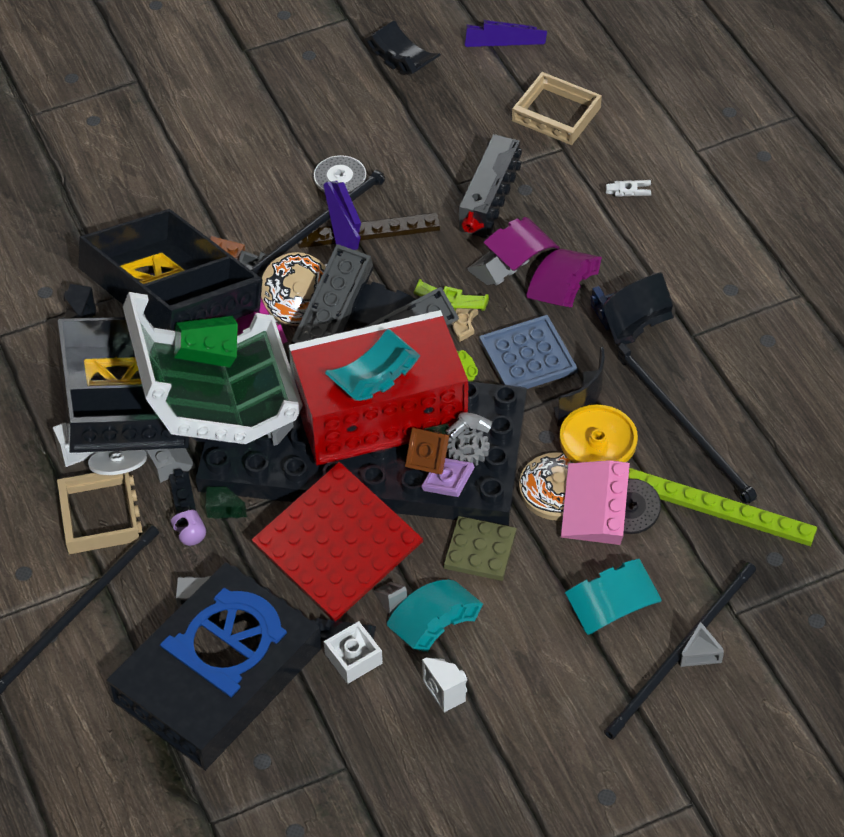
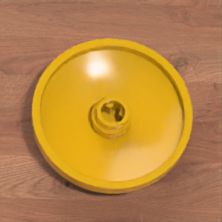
[560,405,638,463]

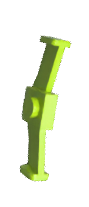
[413,279,489,311]

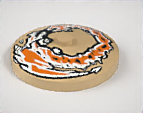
[261,252,326,327]
[519,453,573,521]

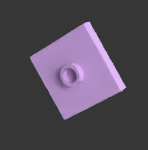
[422,458,475,497]

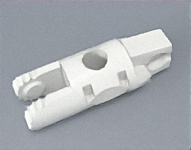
[606,180,651,197]

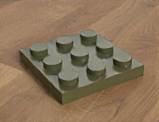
[444,516,517,581]

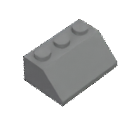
[467,251,530,285]
[145,448,196,483]

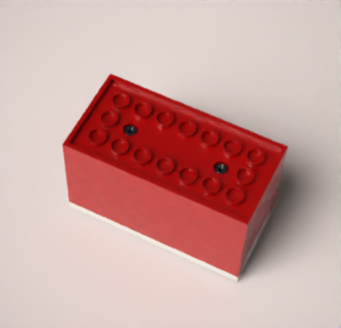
[289,310,468,466]

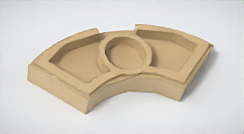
[452,308,478,342]

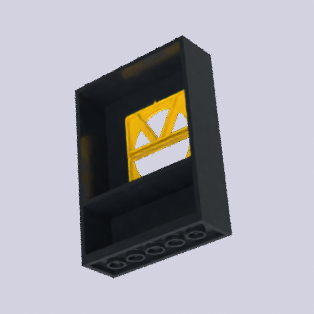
[78,209,263,331]
[57,317,191,453]

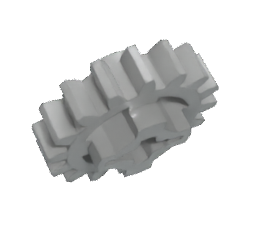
[447,428,490,466]

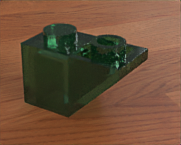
[206,487,247,519]

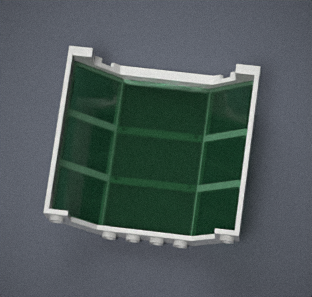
[123,292,303,444]

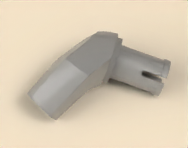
[446,412,492,440]

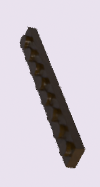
[297,213,440,248]

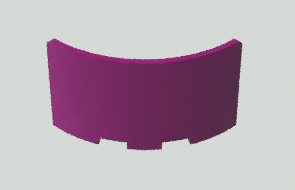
[484,217,560,271]
[527,249,602,307]

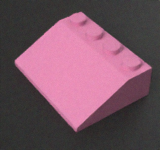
[561,460,630,545]

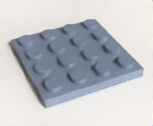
[479,315,578,389]

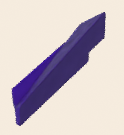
[465,20,547,47]
[323,180,361,250]

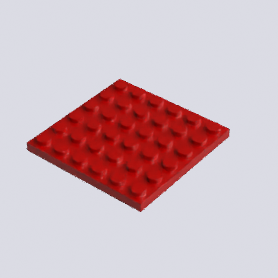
[251,462,423,622]

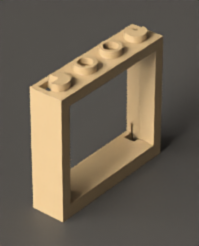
[512,72,602,145]
[57,472,143,554]

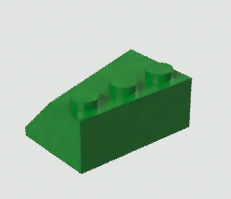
[174,316,238,368]

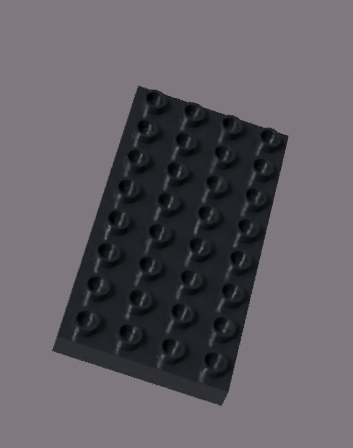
[196,358,527,526]

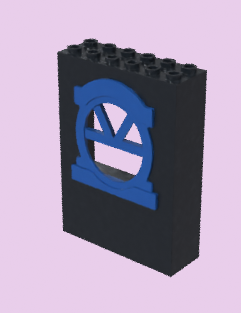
[106,562,322,771]

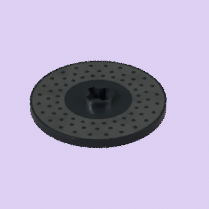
[623,479,661,534]

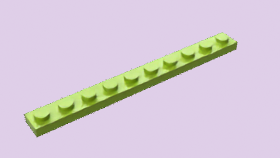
[628,468,817,547]

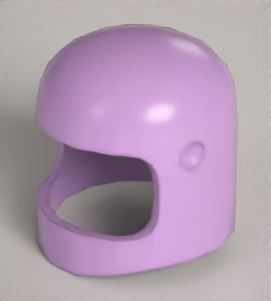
[171,510,206,546]

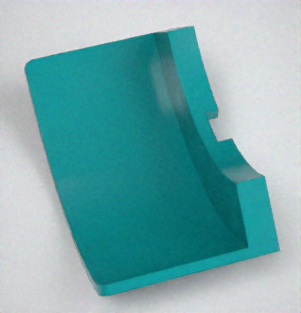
[325,329,421,401]
[565,559,662,635]
[387,580,483,652]

